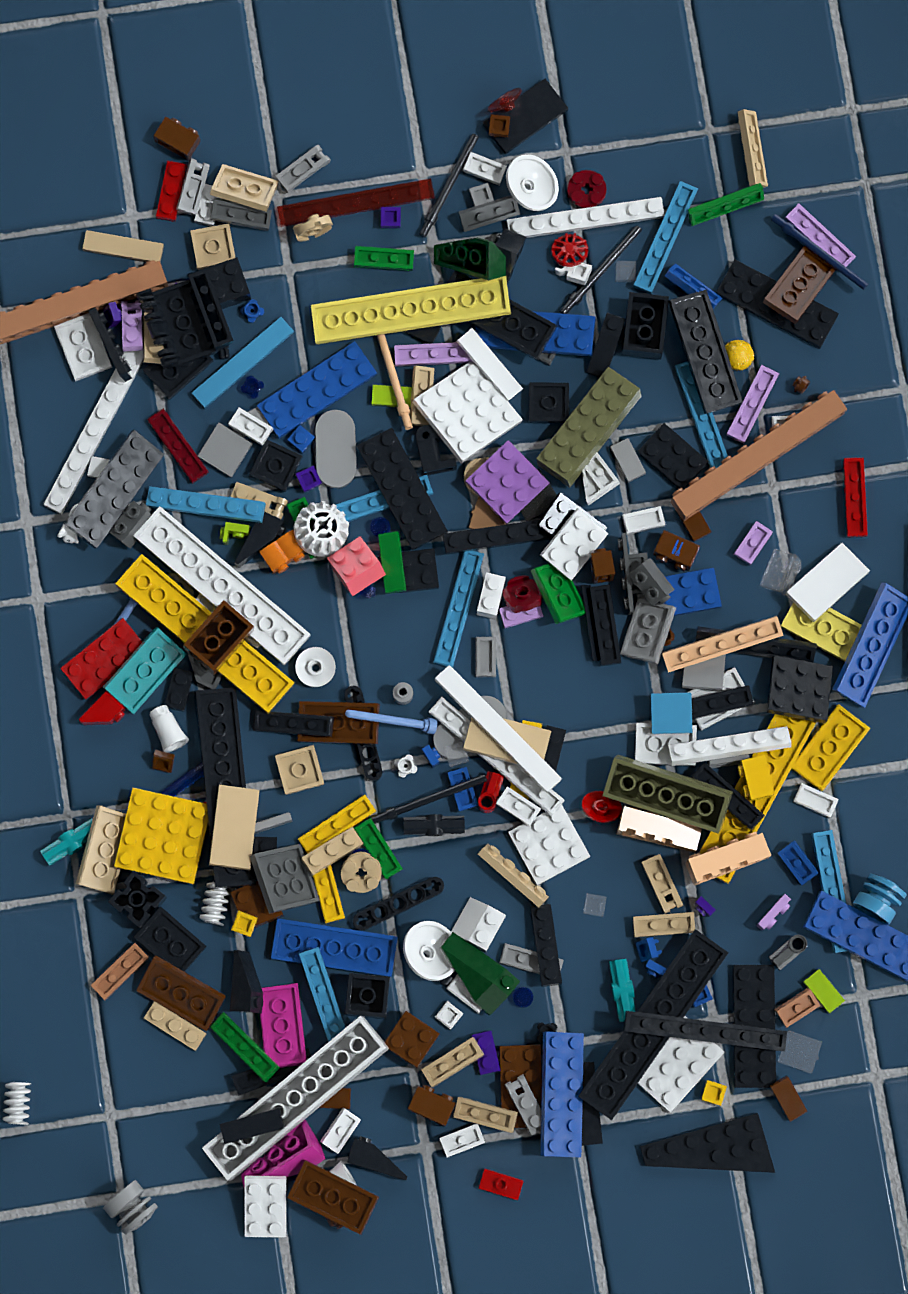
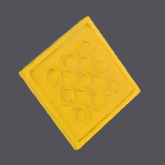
[114,788,208,885]

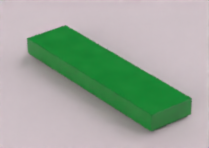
[688,183,764,226]
[210,1012,280,1082]

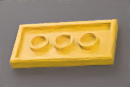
[791,704,870,792]

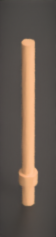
[377,334,413,430]

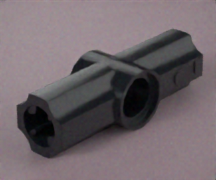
[404,814,465,836]

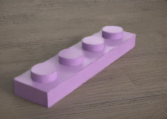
[785,204,856,267]
[394,342,473,367]
[727,365,779,444]

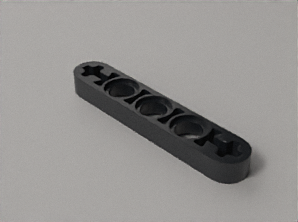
[345,686,382,782]
[353,877,444,931]

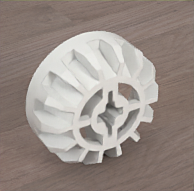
[294,501,349,557]

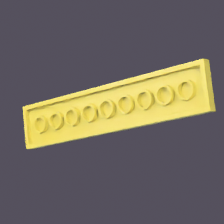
[311,276,511,344]

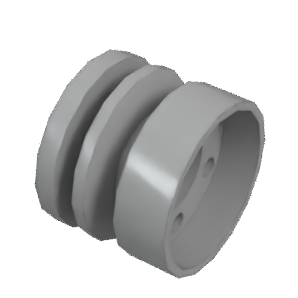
[103,1180,158,1235]

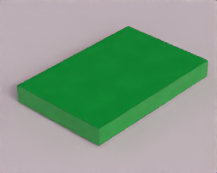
[531,563,586,624]

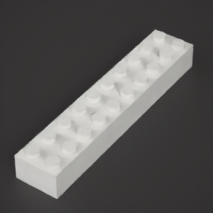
[202,1016,389,1181]

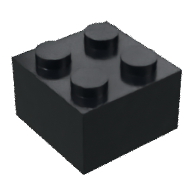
[200,257,251,309]
[345,973,390,1019]

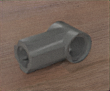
[768,935,807,971]

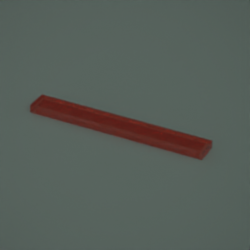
[277,178,435,227]

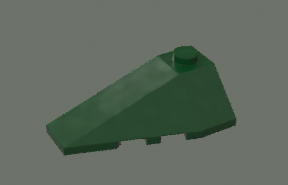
[434,237,506,281]
[440,932,520,1016]

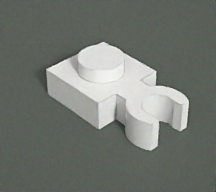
[555,259,592,285]

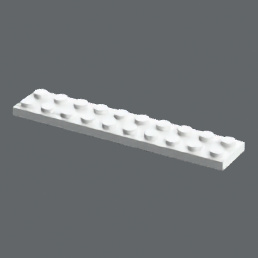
[133,506,311,665]

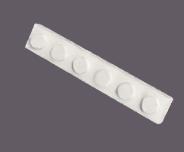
[668,726,791,766]

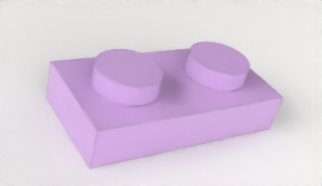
[734,521,773,566]
[499,606,543,628]
[756,894,791,931]

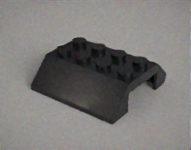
[136,268,234,368]

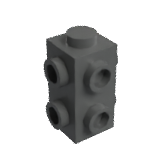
[109,500,151,549]
[629,558,675,606]

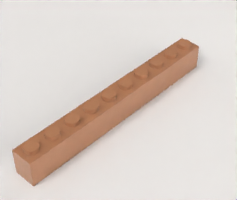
[0,260,168,345]
[670,390,847,521]

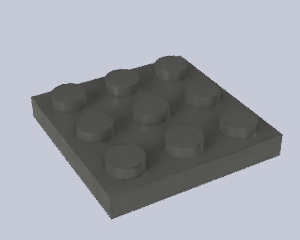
[250,844,320,914]

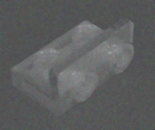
[760,549,801,597]

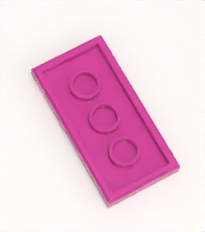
[260,983,307,1068]

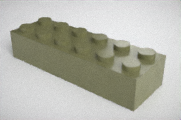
[536,367,641,488]
[603,755,733,833]

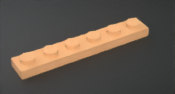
[662,616,784,673]

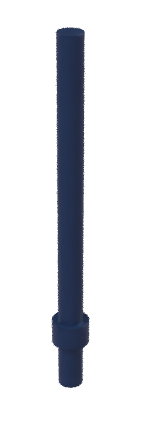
[771,214,868,290]

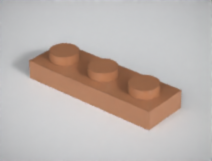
[91,943,149,1000]

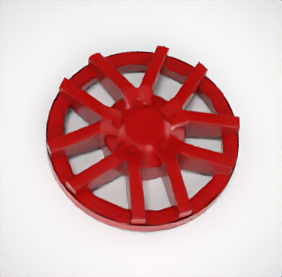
[551,233,588,267]

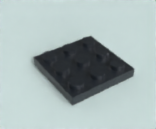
[767,655,833,724]

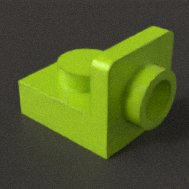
[220,522,250,545]

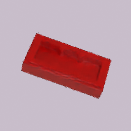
[479,1169,524,1200]

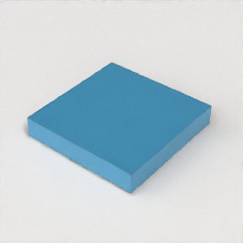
[651,693,692,734]

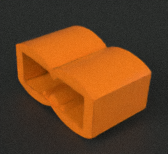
[260,530,305,574]

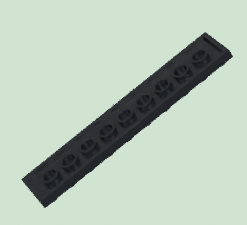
[195,688,256,889]
[578,929,729,1121]

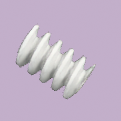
[199,881,231,926]
[3,1082,31,1125]

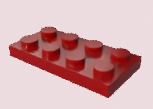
[60,618,142,700]

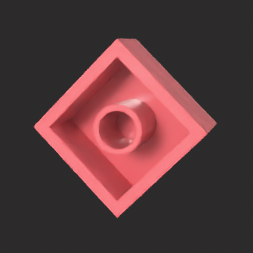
[327,537,386,596]

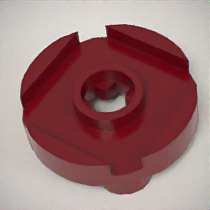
[567,170,607,209]
[503,576,543,613]

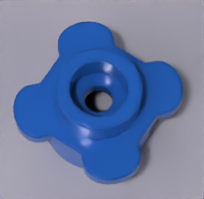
[241,299,264,323]

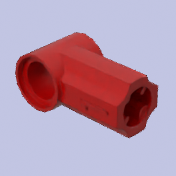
[478,772,504,814]

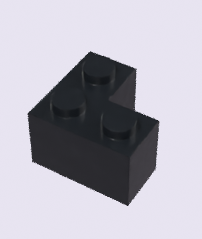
[493,228,526,284]

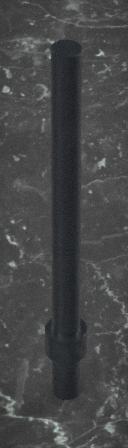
[419,134,479,238]
[560,225,642,314]
[372,774,488,824]

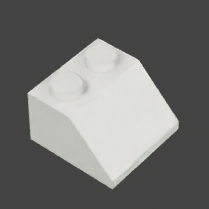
[451,897,506,952]

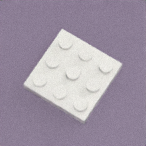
[508,805,590,885]

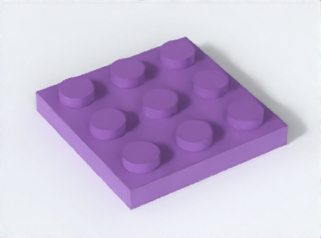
[465,440,549,524]

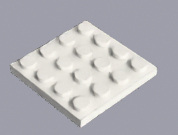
[413,362,523,463]
[638,1016,724,1113]

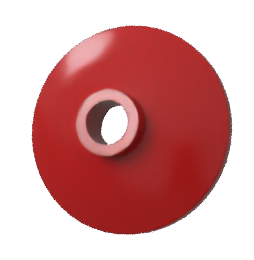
[581,791,622,822]

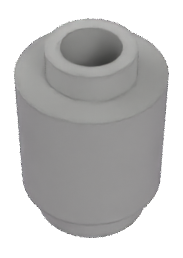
[393,682,413,705]

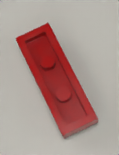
[156,161,187,222]

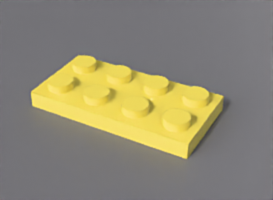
[781,602,862,662]

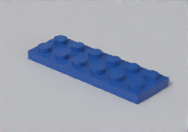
[475,311,596,356]
[257,341,377,439]
[832,582,908,708]
[803,891,908,982]
[271,918,398,977]
[541,1032,584,1157]

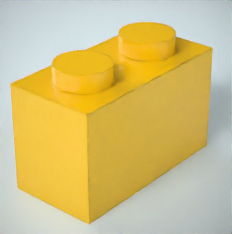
[738,755,775,802]

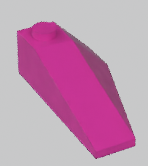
[241,1120,325,1189]

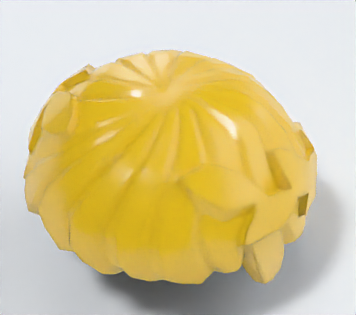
[725,340,754,371]

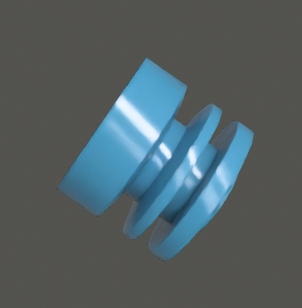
[852,873,907,925]

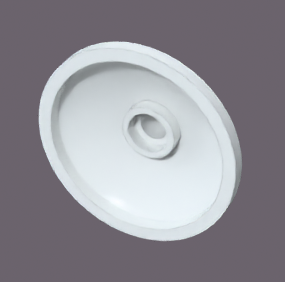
[506,155,559,211]
[403,921,455,981]

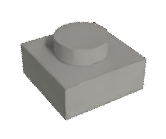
[469,183,494,206]

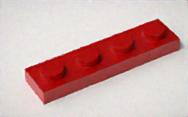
[843,458,868,537]

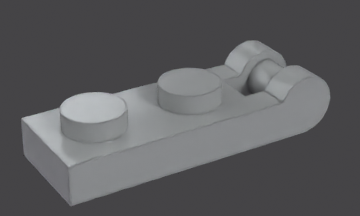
[276,145,331,193]
[176,158,210,216]
[504,1075,541,1135]

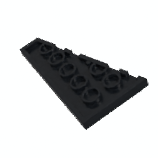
[640,1113,775,1173]

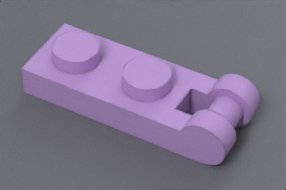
[121,300,143,352]

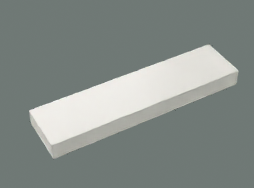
[456,328,523,401]

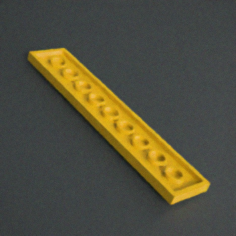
[115,554,294,714]
[699,714,816,884]

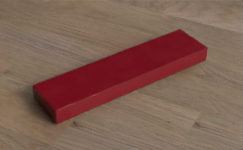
[147,408,209,484]

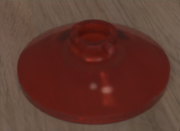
[488,88,522,112]

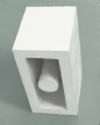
[477,573,506,619]

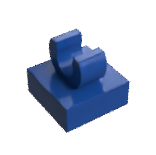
[635,937,662,962]

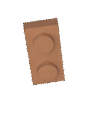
[774,988,820,1028]

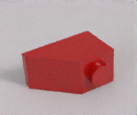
[79,691,126,725]

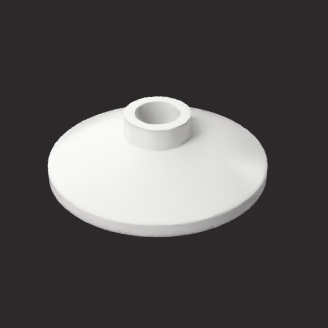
[295,647,336,687]

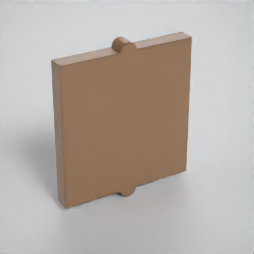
[469,497,506,529]

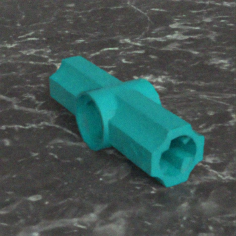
[40,818,93,866]
[609,959,636,1022]

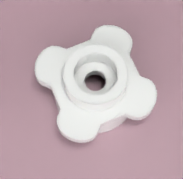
[394,755,417,778]

